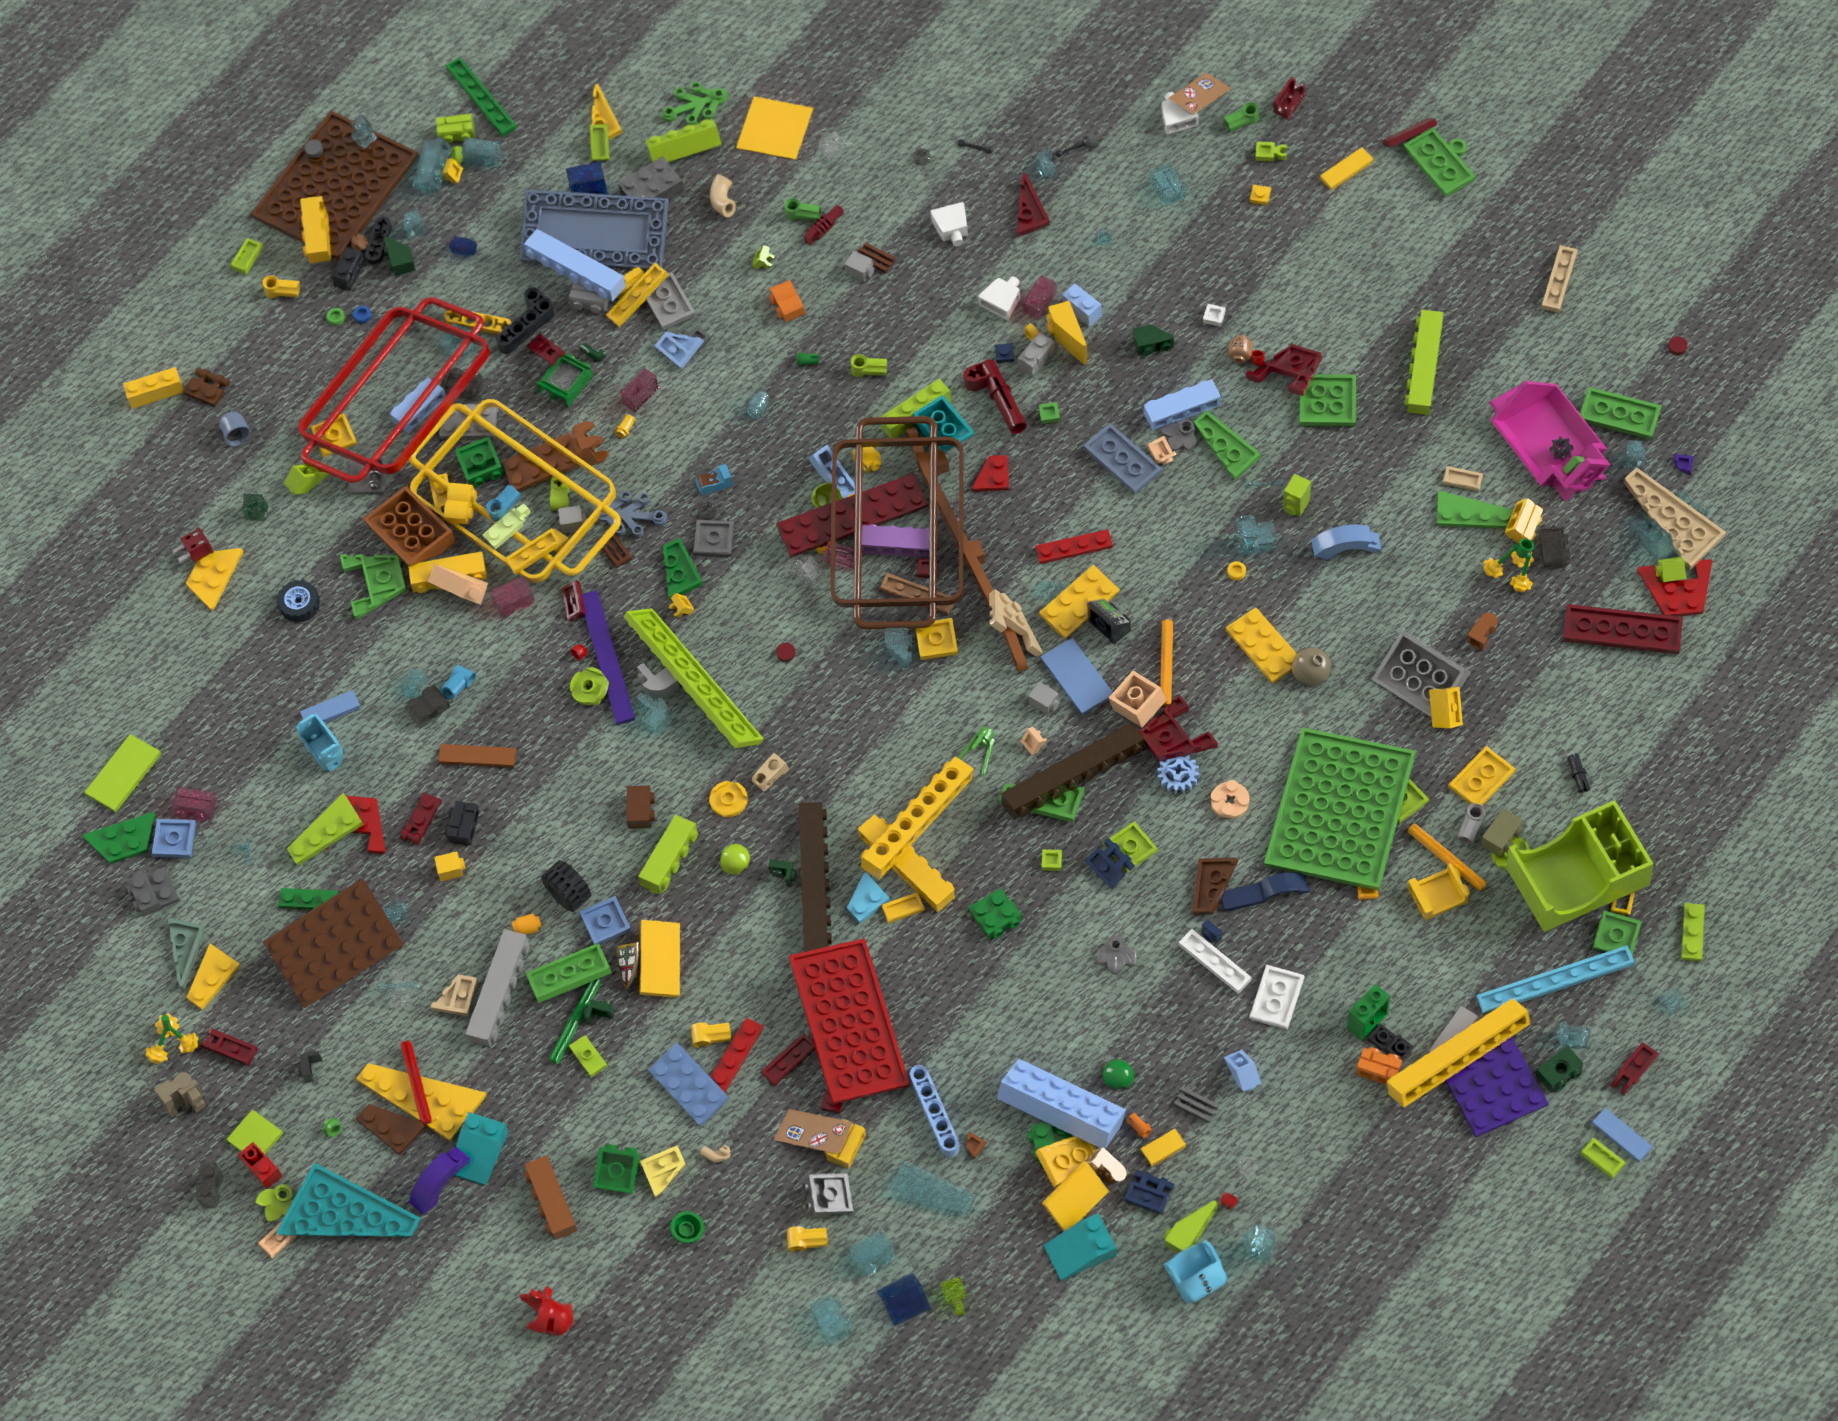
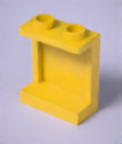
[1407,863,1470,921]

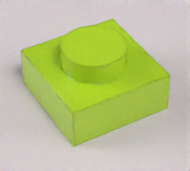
[1042,850,1062,871]

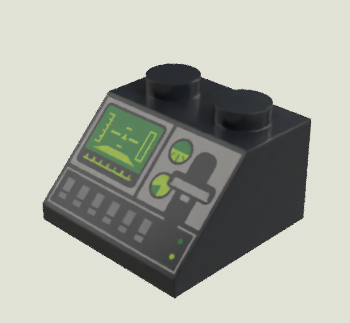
[1087,599,1131,645]

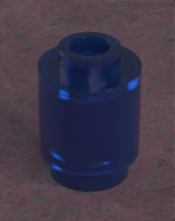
[449,236,477,257]

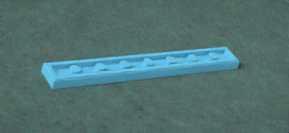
[1476,945,1635,1015]

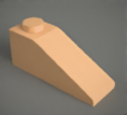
[428,564,488,604]

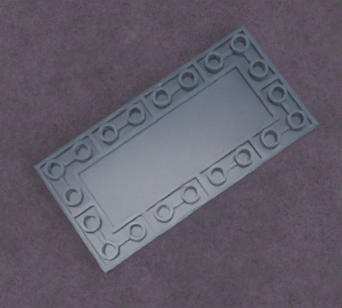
[519,190,669,269]

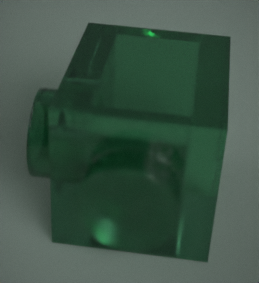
[242,494,268,521]

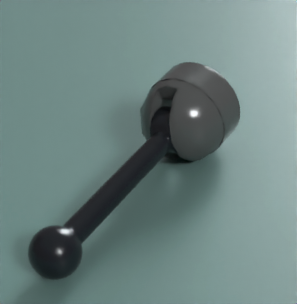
[1055,132,1098,157]

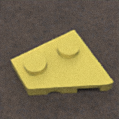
[640,1145,685,1197]

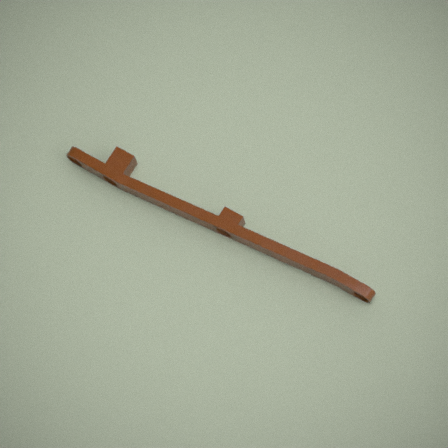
[905,427,1028,673]

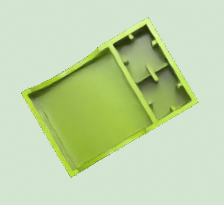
[1506,800,1653,932]

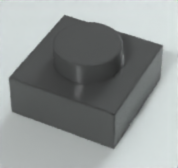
[687,326,711,352]

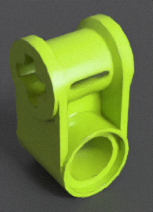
[550,477,570,511]

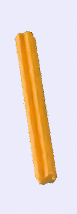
[1160,619,1173,706]
[1408,824,1487,891]

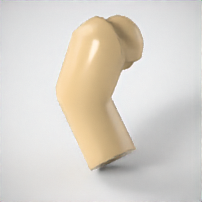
[700,1145,730,1163]

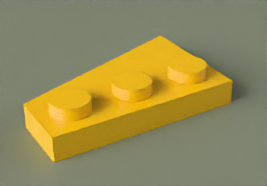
[186,944,240,1010]

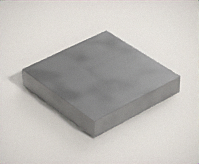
[693,520,734,556]

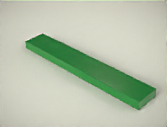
[445,57,517,137]

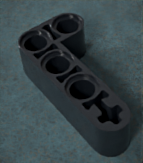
[496,287,554,354]

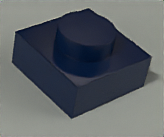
[995,343,1015,363]
[1202,919,1222,943]

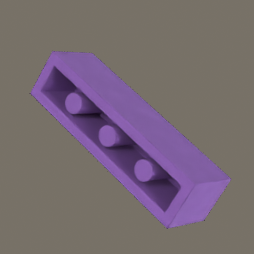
[861,524,938,558]

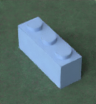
[390,377,446,434]

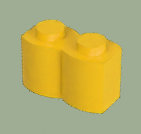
[444,483,477,524]

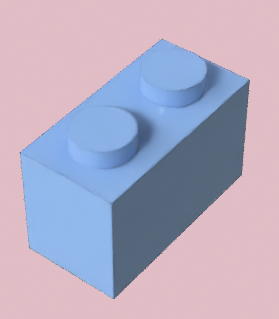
[1062,284,1102,327]

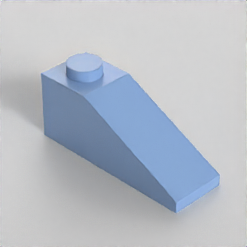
[808,445,855,499]

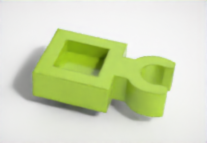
[1256,142,1287,161]

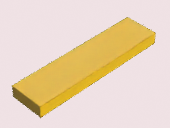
[606,262,669,327]

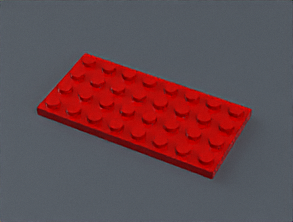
[788,938,910,1105]

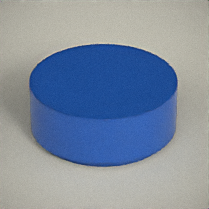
[353,306,372,324]

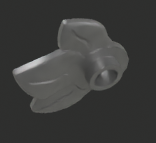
[1161,420,1196,450]
[1097,935,1136,975]

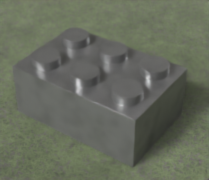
[618,157,684,200]

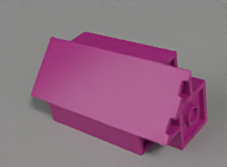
[1489,380,1610,501]

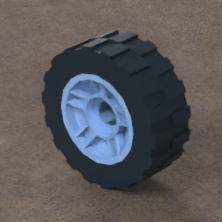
[277,580,320,622]

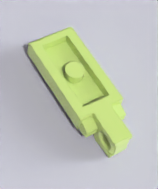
[482,504,531,549]

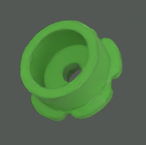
[322,1118,341,1137]

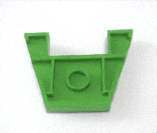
[340,554,406,620]

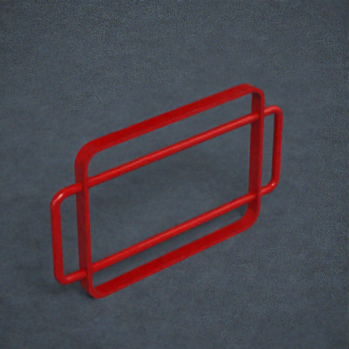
[298,297,490,483]

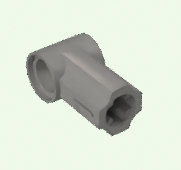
[1457,803,1485,844]

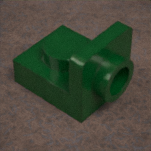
[768,859,797,887]

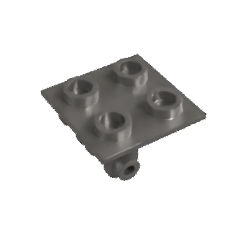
[348,458,387,494]

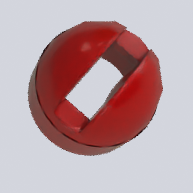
[1250,350,1265,366]
[570,644,587,661]
[1220,1192,1238,1209]

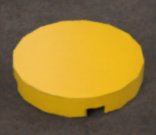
[709,781,748,817]

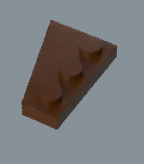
[1192,857,1238,915]
[356,1104,427,1155]

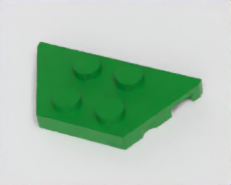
[83,812,156,864]

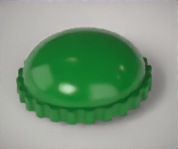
[669,1211,705,1244]

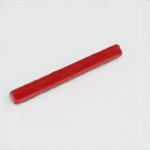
[400,1040,432,1125]

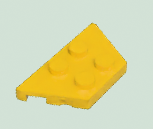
[186,548,243,611]

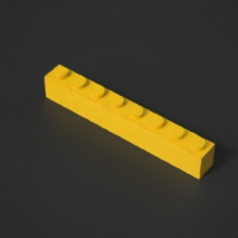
[1386,998,1530,1107]

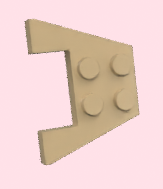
[989,589,1043,657]

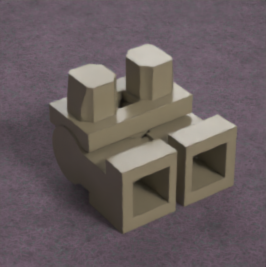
[154,1072,206,1118]

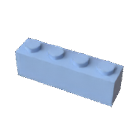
[1144,379,1221,431]

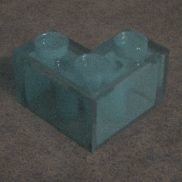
[1235,516,1277,556]

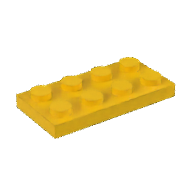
[1039,565,1120,640]
[1226,607,1297,684]

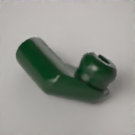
[580,343,606,362]

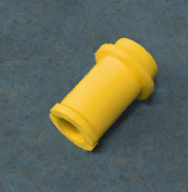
[615,414,636,438]

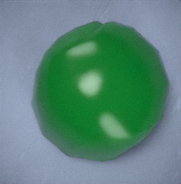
[1102,1059,1135,1090]

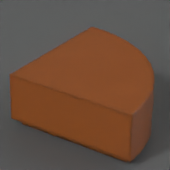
[966,1132,987,1159]

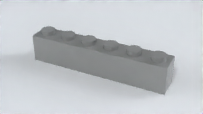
[465,929,530,1047]

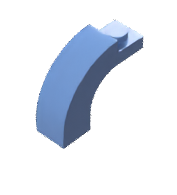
[1311,525,1381,560]

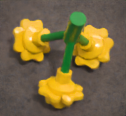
[145,1013,199,1064]

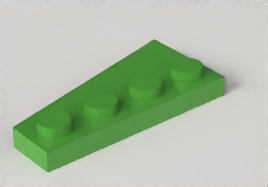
[1193,410,1261,481]

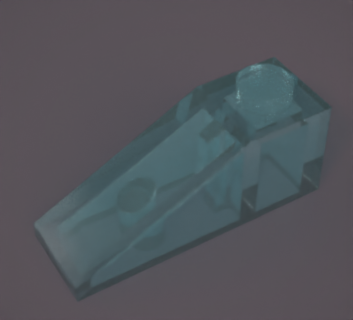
[1625,511,1675,560]

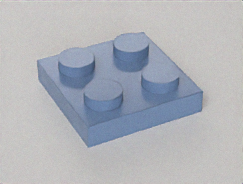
[152,819,196,858]
[580,896,631,945]

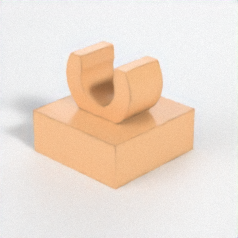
[1020,727,1047,755]

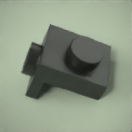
[298,1050,323,1083]

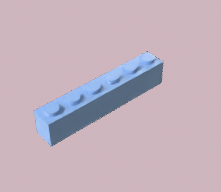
[524,229,626,302]

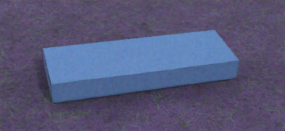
[300,690,361,724]
[1592,1108,1653,1162]

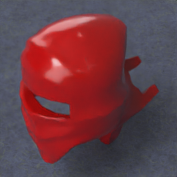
[520,1286,573,1336]

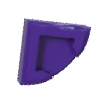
[1674,454,1693,475]

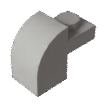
[637,663,680,698]

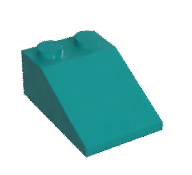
[912,395,975,453]
[455,1112,508,1186]
[1044,1213,1117,1281]

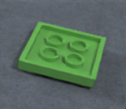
[1300,374,1356,426]

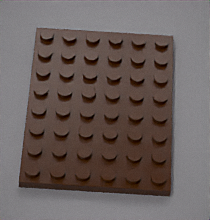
[250,110,419,260]

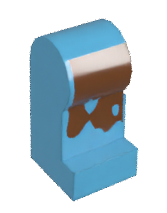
[695,464,733,495]

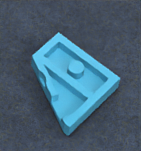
[847,872,890,924]

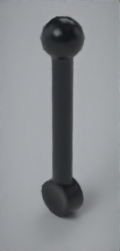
[958,139,993,153]

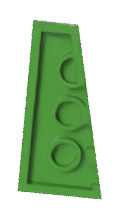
[1437,490,1513,529]
[999,784,1084,823]

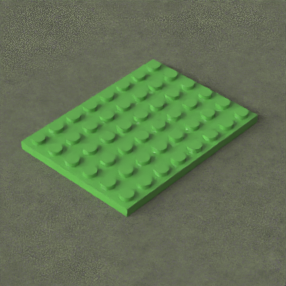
[1264,727,1416,891]

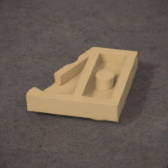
[431,975,478,1016]

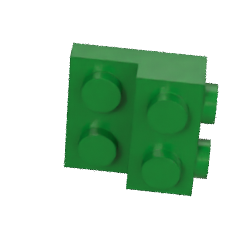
[455,436,504,487]
[968,888,1022,940]
[1027,1122,1074,1167]
[593,1144,641,1193]

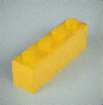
[408,552,487,593]

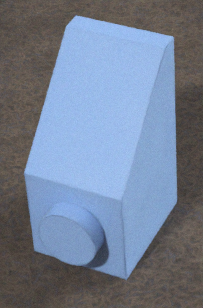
[1224,1050,1262,1091]

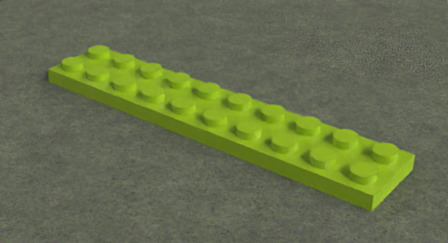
[623,608,764,748]

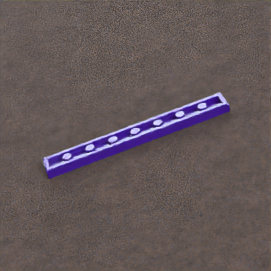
[582,590,635,725]

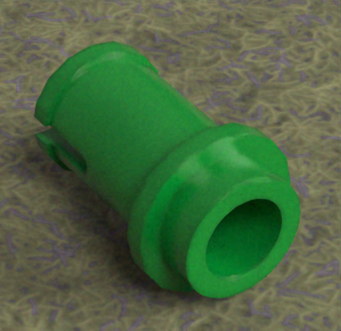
[796,352,819,367]

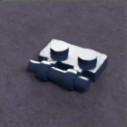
[1085,838,1135,889]
[1124,1170,1175,1215]

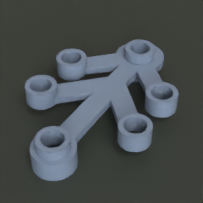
[599,491,667,538]

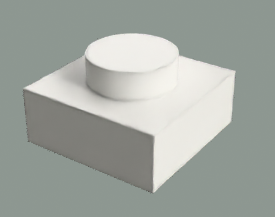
[1203,304,1226,327]

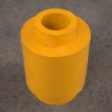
[512,913,542,935]

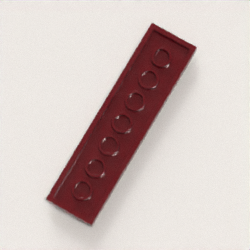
[776,473,929,558]

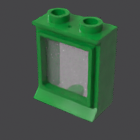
[536,354,593,408]

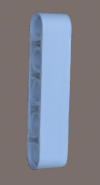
[910,1065,959,1158]

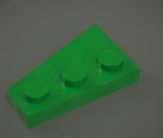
[663,538,704,601]

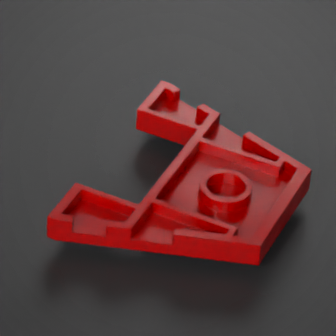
[1637,559,1712,616]
[326,795,386,854]

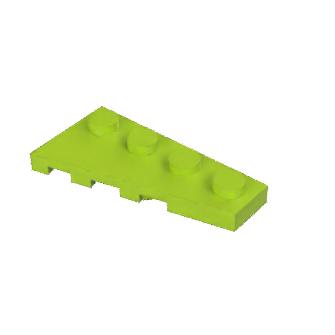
[287,793,364,866]

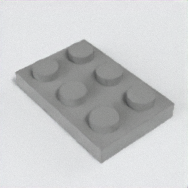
[646,272,696,331]
[440,404,497,439]

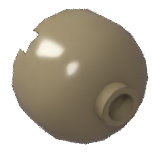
[1291,647,1331,687]

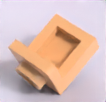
[1147,436,1176,465]

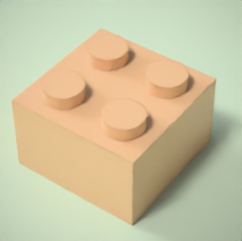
[1109,671,1166,727]

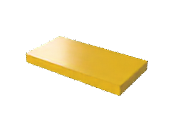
[639,920,680,998]

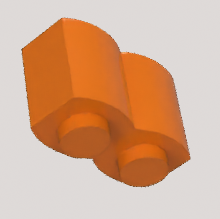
[768,280,805,322]

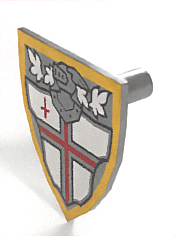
[617,942,640,990]

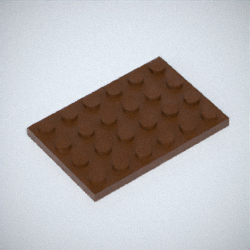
[262,878,404,1008]

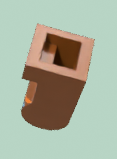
[1467,612,1497,651]

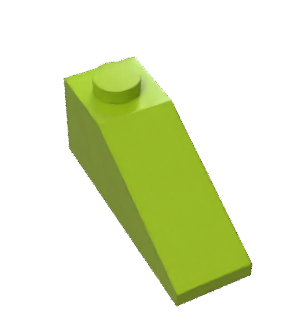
[1164,1201,1217,1254]

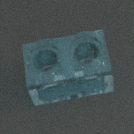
[1243,1224,1276,1262]

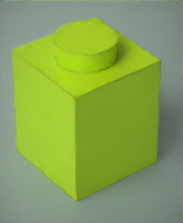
[1656,557,1686,582]

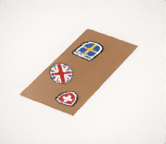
[1168,72,1232,115]
[774,1109,853,1154]

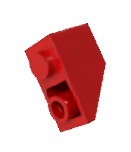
[238,1142,282,1189]

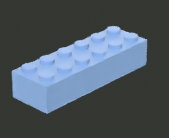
[997,1059,1126,1149]

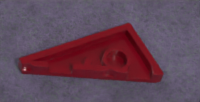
[1017,173,1050,237]

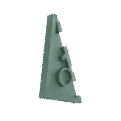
[168,918,206,989]

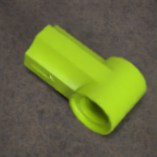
[851,354,887,377]

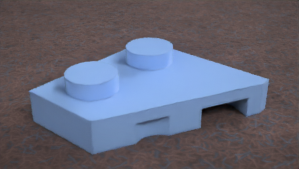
[655,332,704,369]

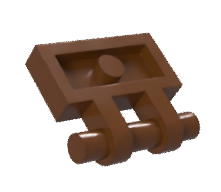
[183,368,230,407]

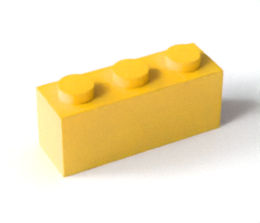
[123,367,184,409]

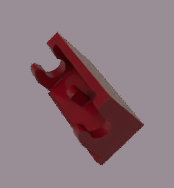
[1273,77,1306,120]

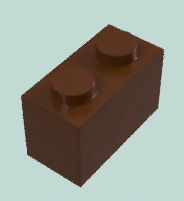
[626,785,655,829]

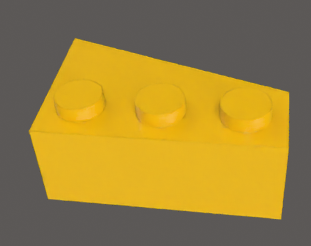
[300,196,331,264]

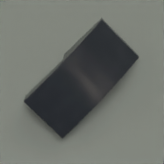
[1367,1023,1414,1061]

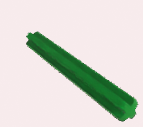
[549,979,601,1064]

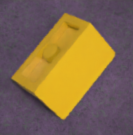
[1429,687,1463,728]

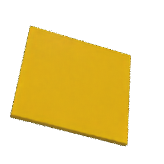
[736,97,813,160]

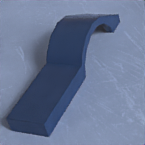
[1221,873,1311,912]

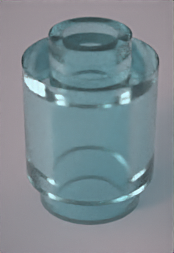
[746,390,771,419]

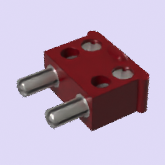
[172,527,214,563]

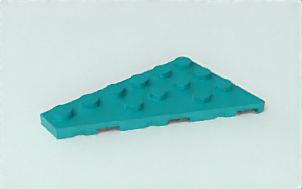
[276,1163,421,1237]

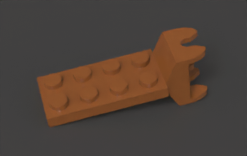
[502,421,609,492]

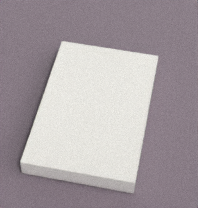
[1249,965,1305,1030]

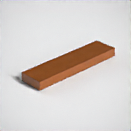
[438,744,517,768]

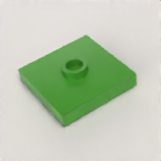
[1592,910,1642,955]

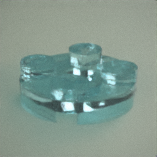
[440,324,476,359]

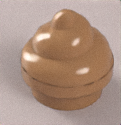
[351,234,369,252]

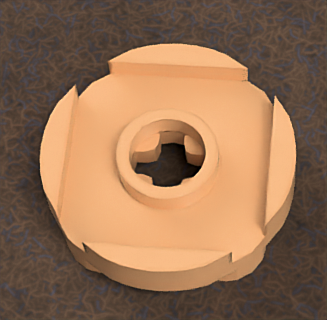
[1211,780,1249,819]

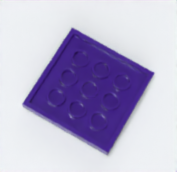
[1445,1037,1549,1138]

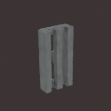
[1174,1087,1219,1123]

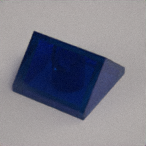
[876,1273,931,1326]

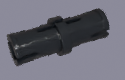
[1567,753,1590,793]

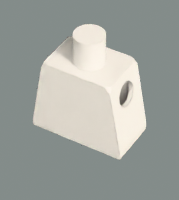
[1161,92,1199,135]
[931,202,968,246]
[978,276,1020,321]

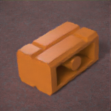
[1356,1047,1402,1085]

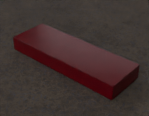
[1382,118,1437,147]
[760,1033,816,1087]

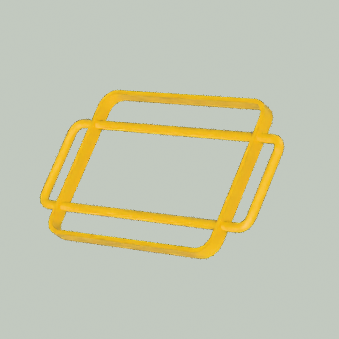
[409,399,621,583]

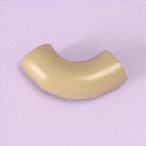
[710,174,736,217]

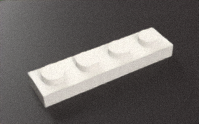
[1179,929,1251,994]

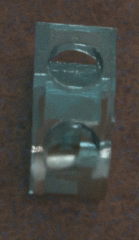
[350,115,376,148]

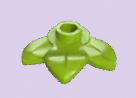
[256,1184,293,1222]

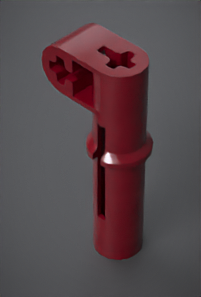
[963,359,1027,434]

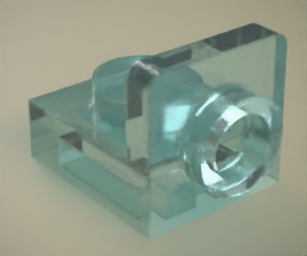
[382,897,408,925]

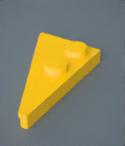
[591,84,623,140]

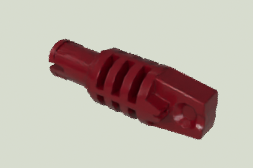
[804,204,844,246]

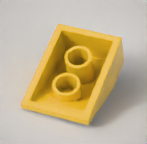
[1046,301,1088,365]

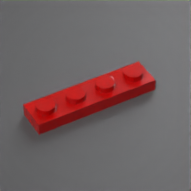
[1035,529,1113,564]
[711,1017,764,1093]

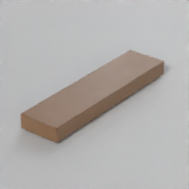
[879,573,954,615]

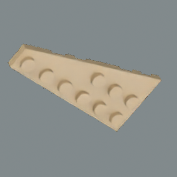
[1624,467,1726,570]

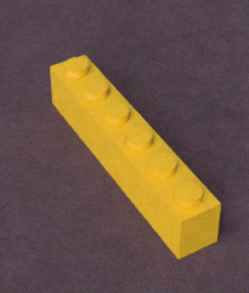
[858,814,955,912]

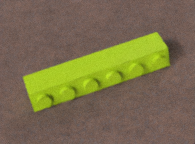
[1404,310,1444,415]

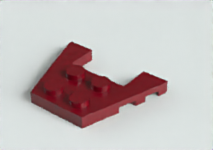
[1245,344,1322,396]
[1139,695,1218,761]

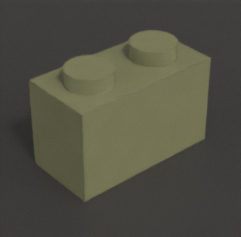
[1481,808,1524,858]

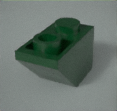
[383,237,416,276]
[1133,325,1174,356]

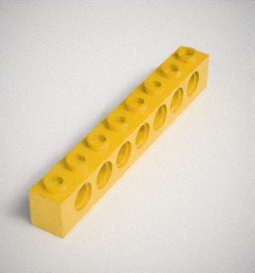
[861,756,974,880]

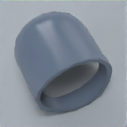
[219,412,250,447]

